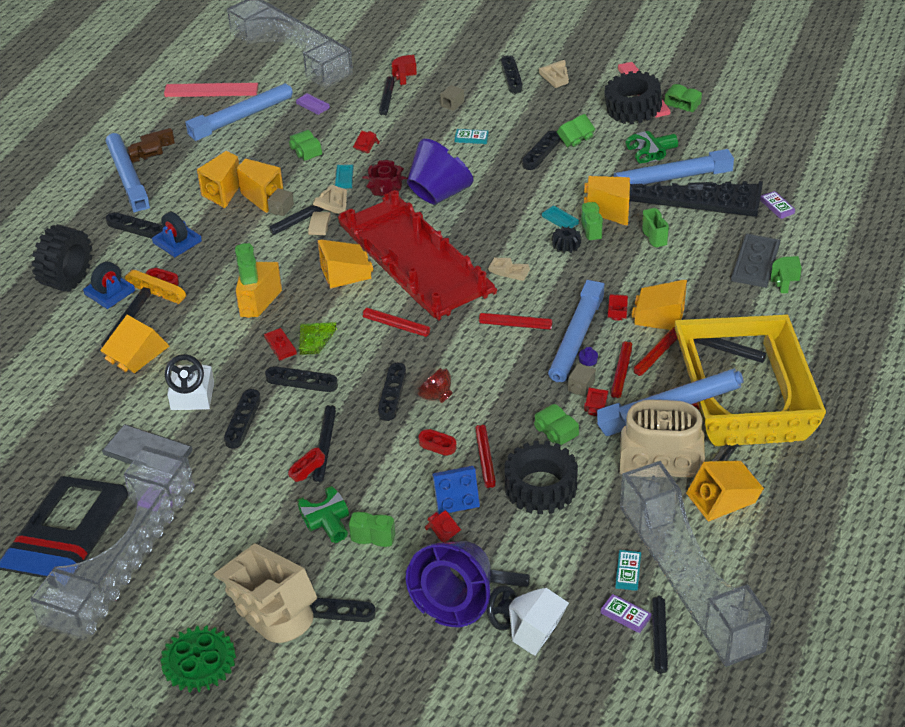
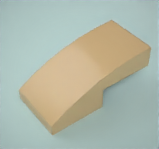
[308,212,331,235]
[488,258,530,281]

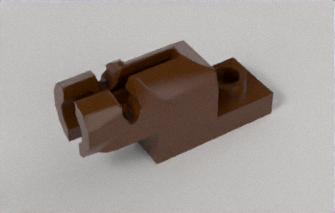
[127,128,175,163]

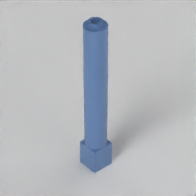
[186,83,293,141]
[106,133,150,212]
[613,149,734,185]
[548,280,604,382]
[597,368,744,436]

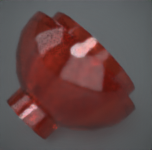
[418,368,453,403]

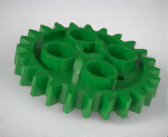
[160,625,236,693]

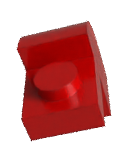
[392,55,417,85]

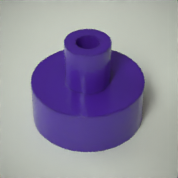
[579,347,598,366]

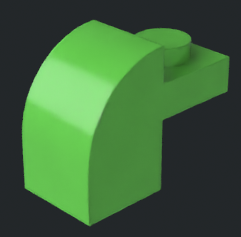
[770,256,802,293]

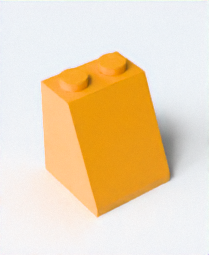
[197,151,239,208]
[237,158,283,213]
[584,176,630,225]
[317,240,373,289]
[236,262,282,318]
[632,280,687,330]
[100,315,170,373]
[686,461,764,522]

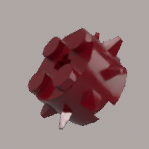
[362,160,408,196]

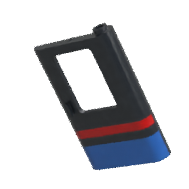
[0,476,129,591]

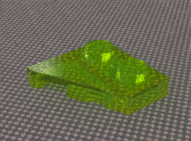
[299,322,337,355]

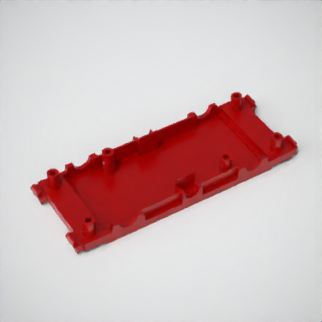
[338,190,497,321]

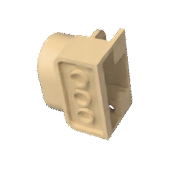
[620,400,705,478]
[214,543,317,643]

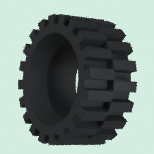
[604,71,662,124]
[32,224,93,292]
[505,441,578,514]

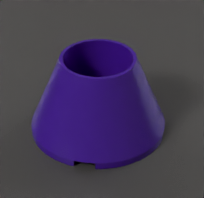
[407,138,474,205]
[406,541,490,627]

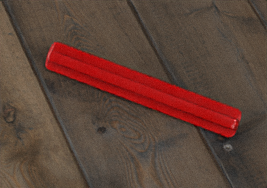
[363,307,430,337]
[479,313,553,330]
[633,327,678,376]
[611,341,633,398]
[475,425,496,488]

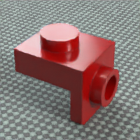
[353,130,380,154]
[608,294,628,321]
[584,388,609,416]
[424,510,461,543]

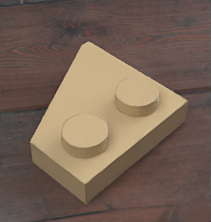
[539,60,569,88]
[313,184,347,214]

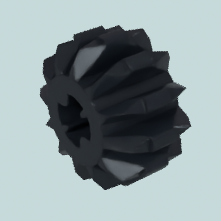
[552,226,581,254]

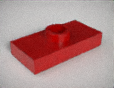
[264,328,297,361]

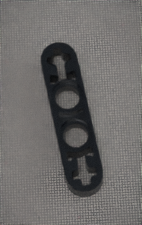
[501,56,523,94]
[522,130,560,170]
[106,212,163,239]
[378,362,406,421]
[265,366,338,392]
[224,389,261,449]
[312,597,376,622]

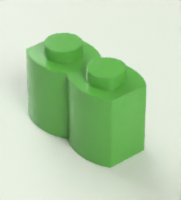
[664,84,702,112]
[557,114,596,148]
[289,130,322,161]
[581,202,603,240]
[642,208,669,248]
[235,243,258,285]
[534,404,579,445]
[349,512,395,547]

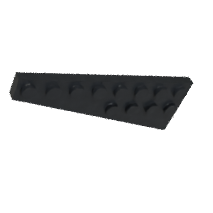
[629,181,763,217]

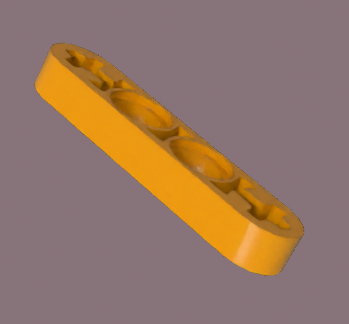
[125,270,186,304]

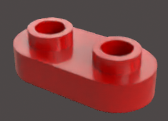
[145,268,179,286]
[418,429,457,456]
[288,448,325,482]

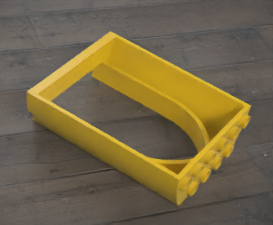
[675,315,826,446]

